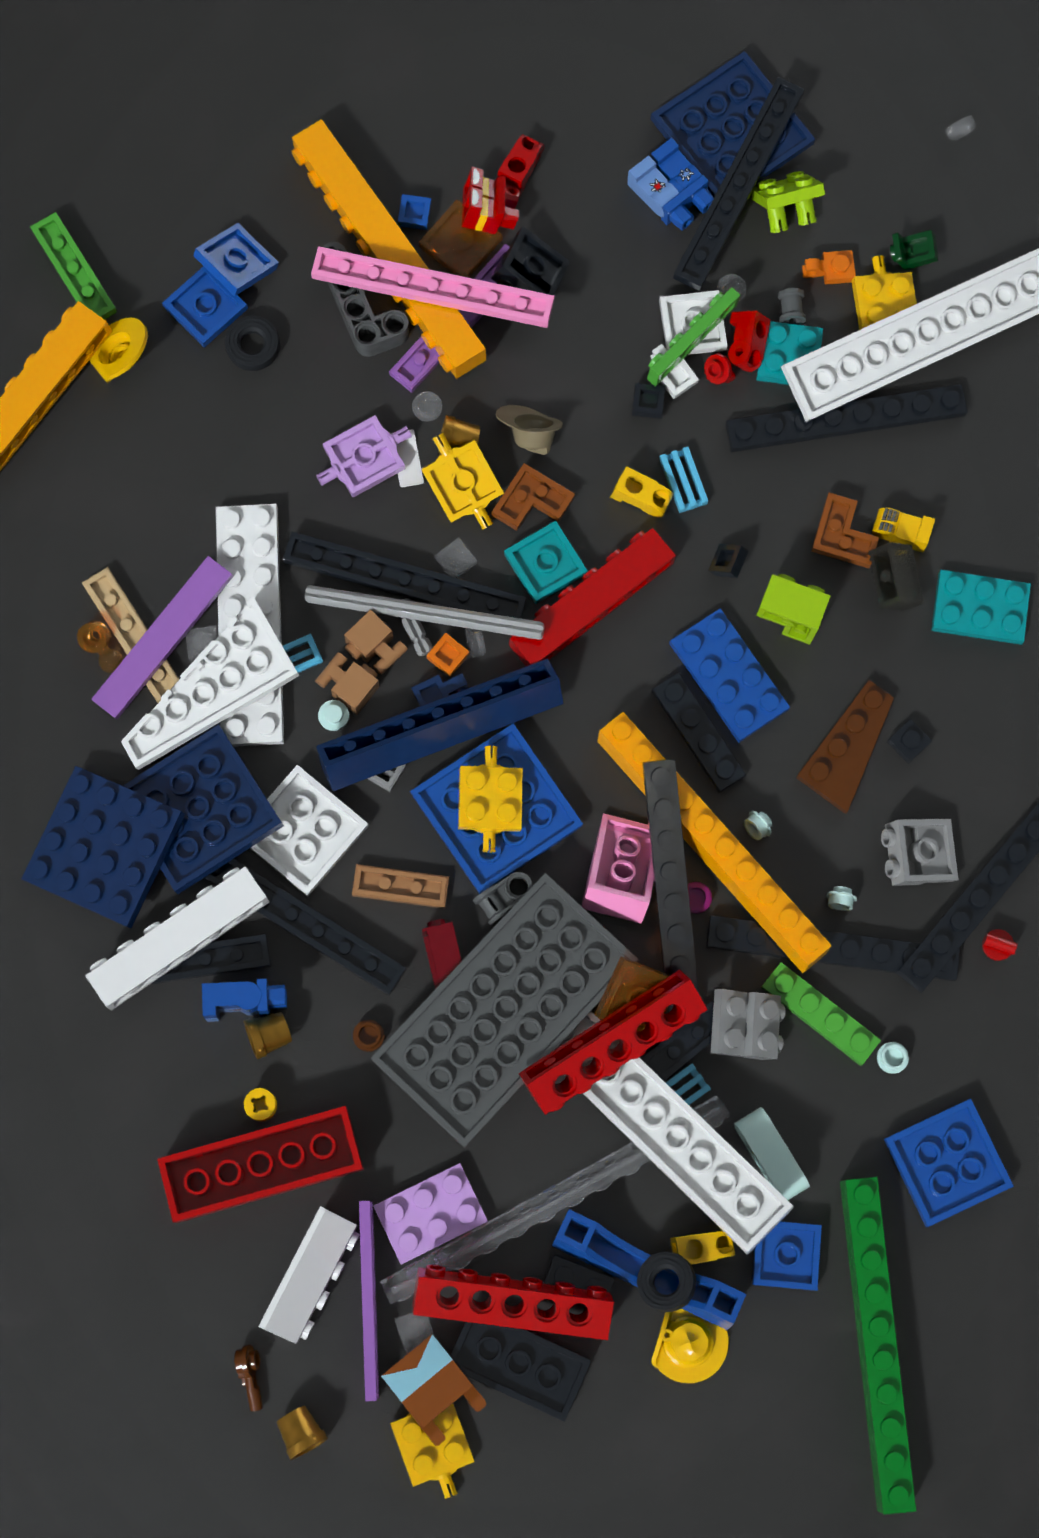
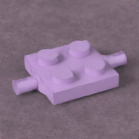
[316,415,412,497]

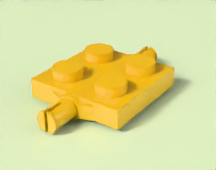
[851,255,917,330]
[421,432,504,529]
[458,746,523,853]
[390,1403,475,1499]

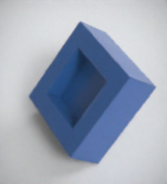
[398,194,431,230]

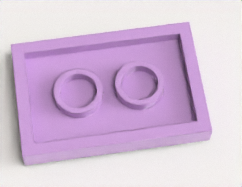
[373,1163,488,1265]

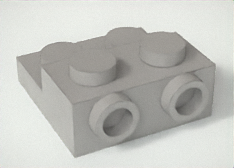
[881,819,959,886]
[711,989,785,1060]

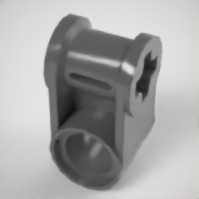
[473,872,533,926]

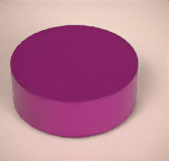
[688,882,712,914]

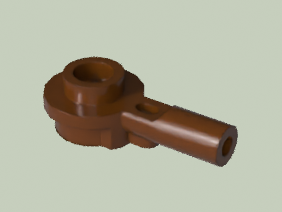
[234,1344,263,1412]

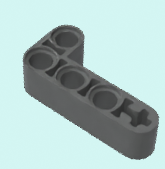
[323,242,409,357]

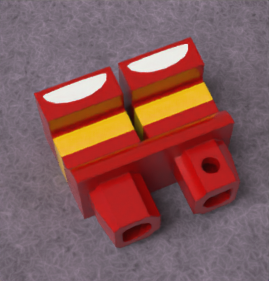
[462,166,520,235]

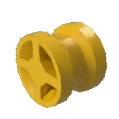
[244,1088,277,1122]

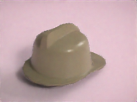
[496,405,563,455]

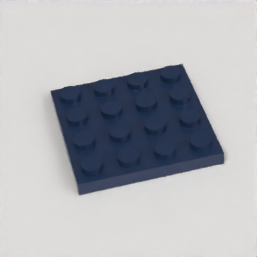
[650,51,815,197]
[123,724,284,894]
[21,766,185,929]

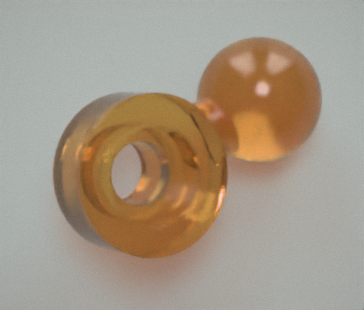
[77,620,123,673]

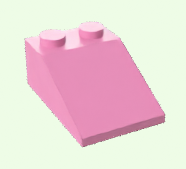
[581,813,654,924]

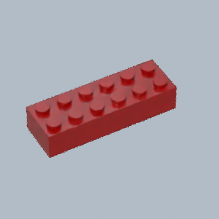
[157,1106,364,1223]

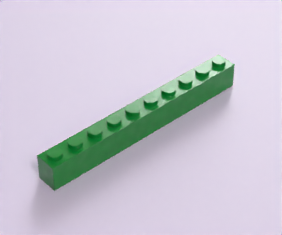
[840,1177,916,1515]

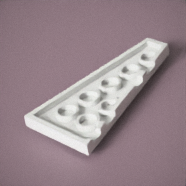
[121,596,300,770]

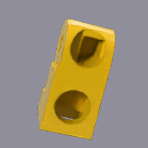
[610,466,673,517]

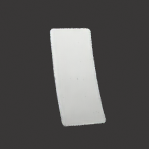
[391,429,424,488]

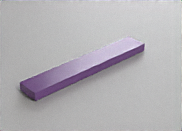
[389,244,509,393]
[91,556,233,720]
[359,1201,379,1401]

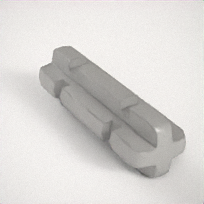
[401,598,433,657]

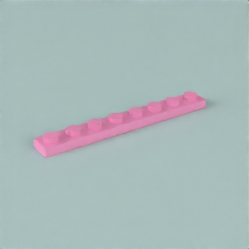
[311,246,554,328]

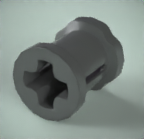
[778,288,806,325]

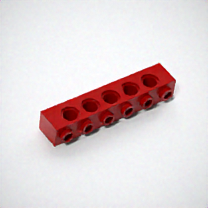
[518,970,708,1115]
[412,1264,614,1340]

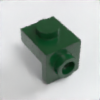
[890,230,939,270]

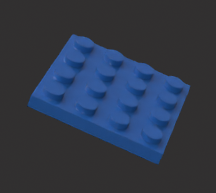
[410,723,583,894]

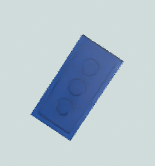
[669,608,790,743]

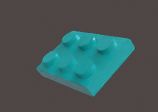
[931,570,1031,645]

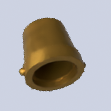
[438,415,481,454]
[244,1012,292,1059]
[277,1406,328,1460]

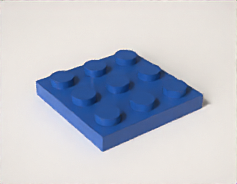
[884,1099,1014,1227]

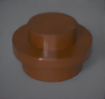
[353,1020,385,1052]

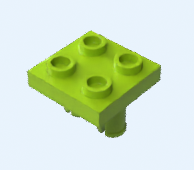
[751,171,825,233]

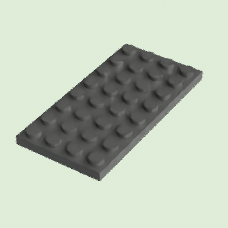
[370,873,638,1148]

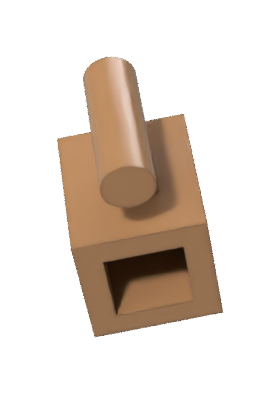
[344,609,408,675]
[315,652,380,715]

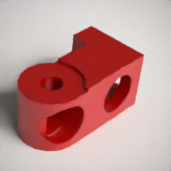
[497,134,545,197]
[728,311,771,372]

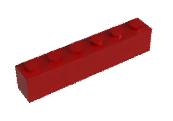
[509,528,676,667]

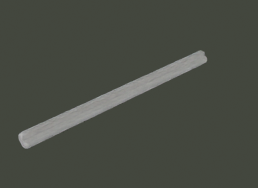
[305,585,545,640]

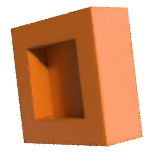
[426,633,470,677]

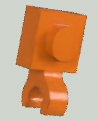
[802,250,856,285]

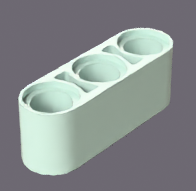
[734,1107,810,1200]

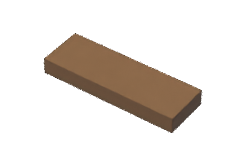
[352,864,449,909]

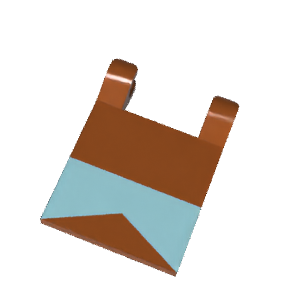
[381,1334,487,1446]

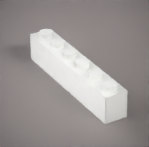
[85,866,269,1011]

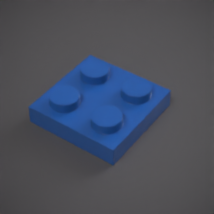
[193,223,279,296]
[162,266,248,348]
[752,1221,822,1291]

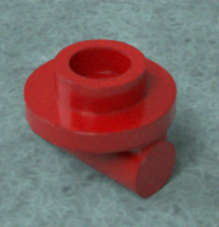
[704,352,737,384]
[982,929,1018,961]

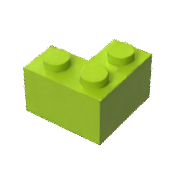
[756,574,830,645]

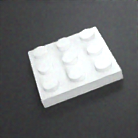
[250,765,369,896]

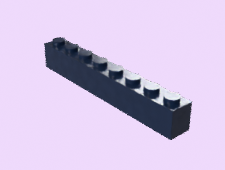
[316,659,564,791]

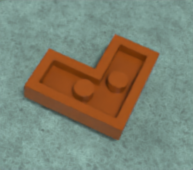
[491,463,575,531]
[811,492,879,568]

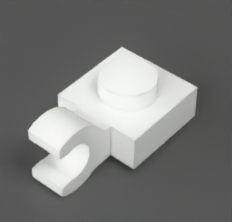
[650,344,699,399]

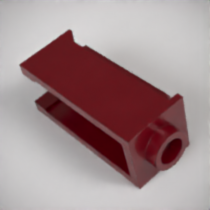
[422,919,462,989]

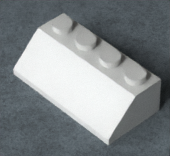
[258,1206,360,1344]

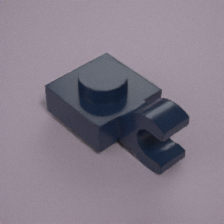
[411,673,469,706]

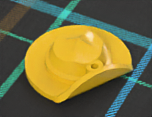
[89,318,148,384]
[651,1309,729,1383]

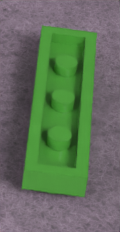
[30,212,117,320]
[647,287,740,387]
[761,962,881,1066]

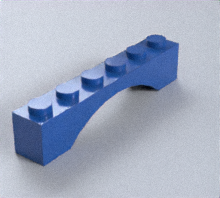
[552,1209,746,1330]

